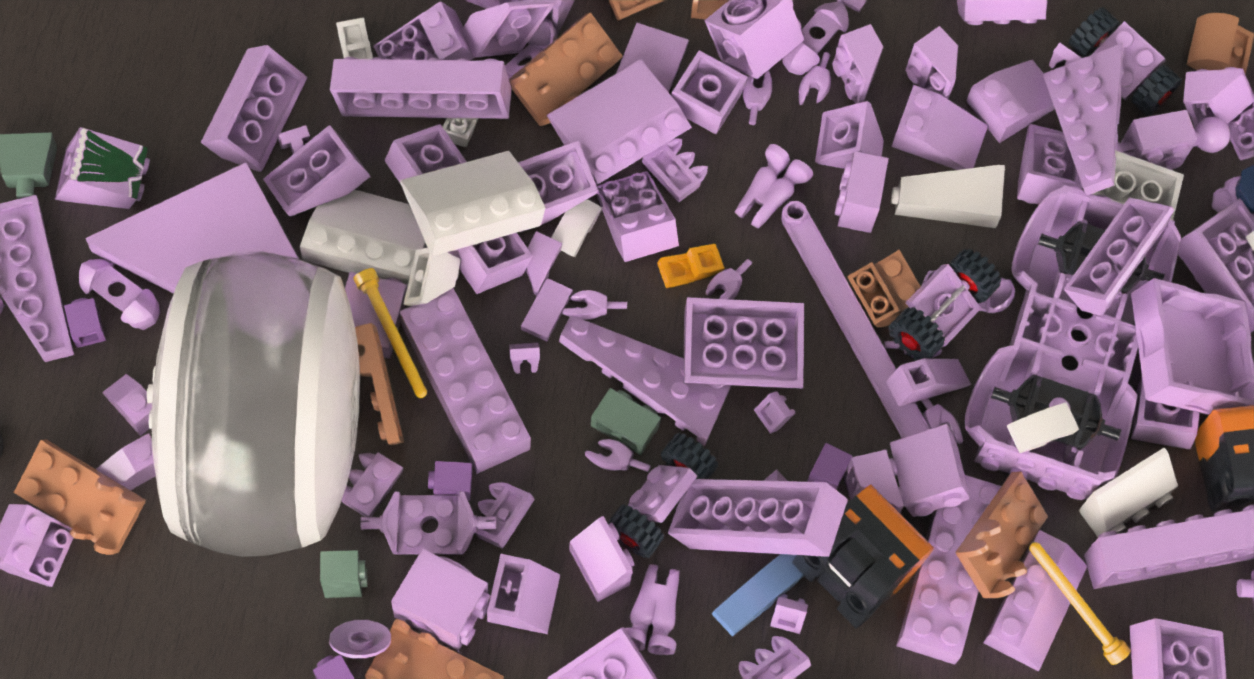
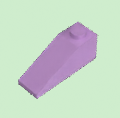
[96,433,156,490]

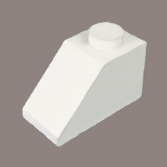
[403,248,461,306]

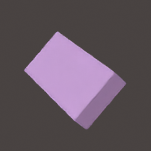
[521,278,573,342]

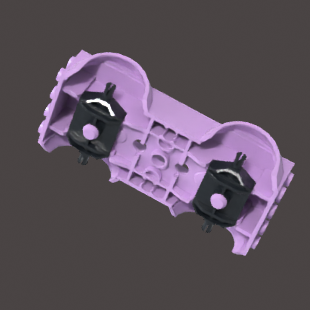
[965,185,1181,500]

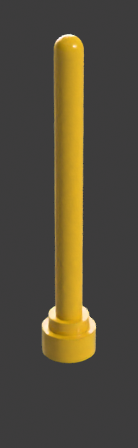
[353,268,427,398]
[1029,542,1131,665]

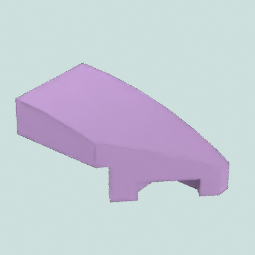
[525,231,562,296]

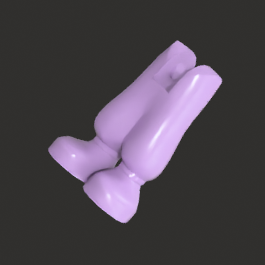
[735,144,813,229]
[624,564,680,655]

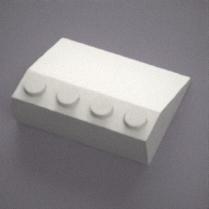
[400,151,546,256]
[300,190,428,286]

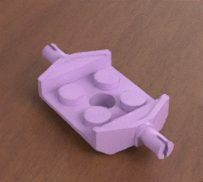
[361,492,497,555]

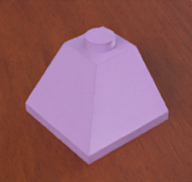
[815,101,884,169]

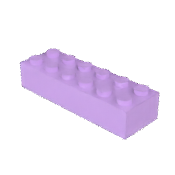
[330,57,512,119]
[385,124,533,294]
[400,288,531,474]
[896,475,1001,665]
[668,479,848,557]
[1084,505,1254,589]

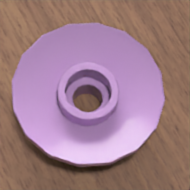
[329,620,391,658]

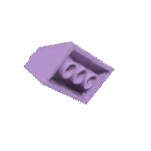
[201,45,308,172]
[1064,197,1174,316]
[983,530,1087,671]

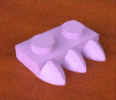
[642,138,708,203]
[341,453,403,517]
[475,483,535,549]
[739,636,811,679]

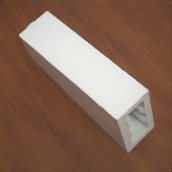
[891,165,1005,228]

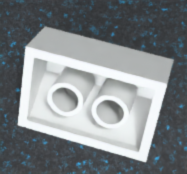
[1092,150,1184,220]
[1079,448,1178,538]

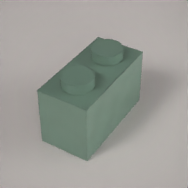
[591,388,661,456]
[320,550,368,598]

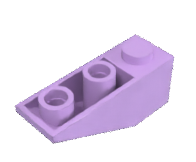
[886,358,971,407]

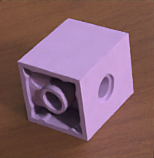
[705,0,805,79]
[391,548,490,652]

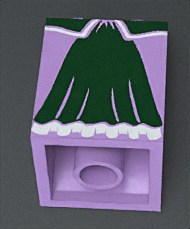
[55,127,150,209]

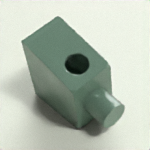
[0,132,57,199]

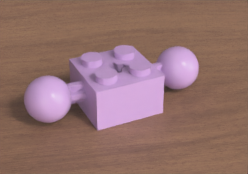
[1115,110,1230,170]

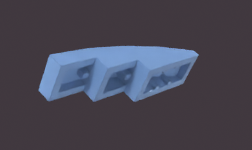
[712,554,804,636]

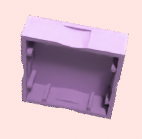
[1131,278,1254,415]

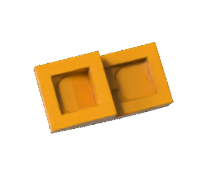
[657,244,725,288]

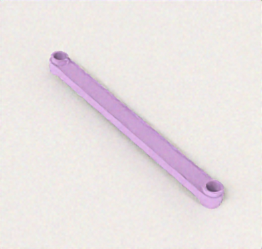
[781,201,930,438]

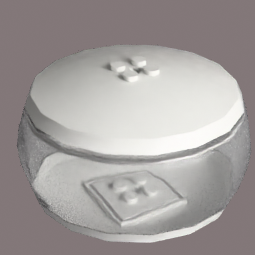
[147,251,360,557]

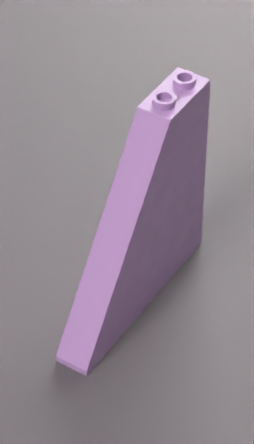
[86,163,312,345]

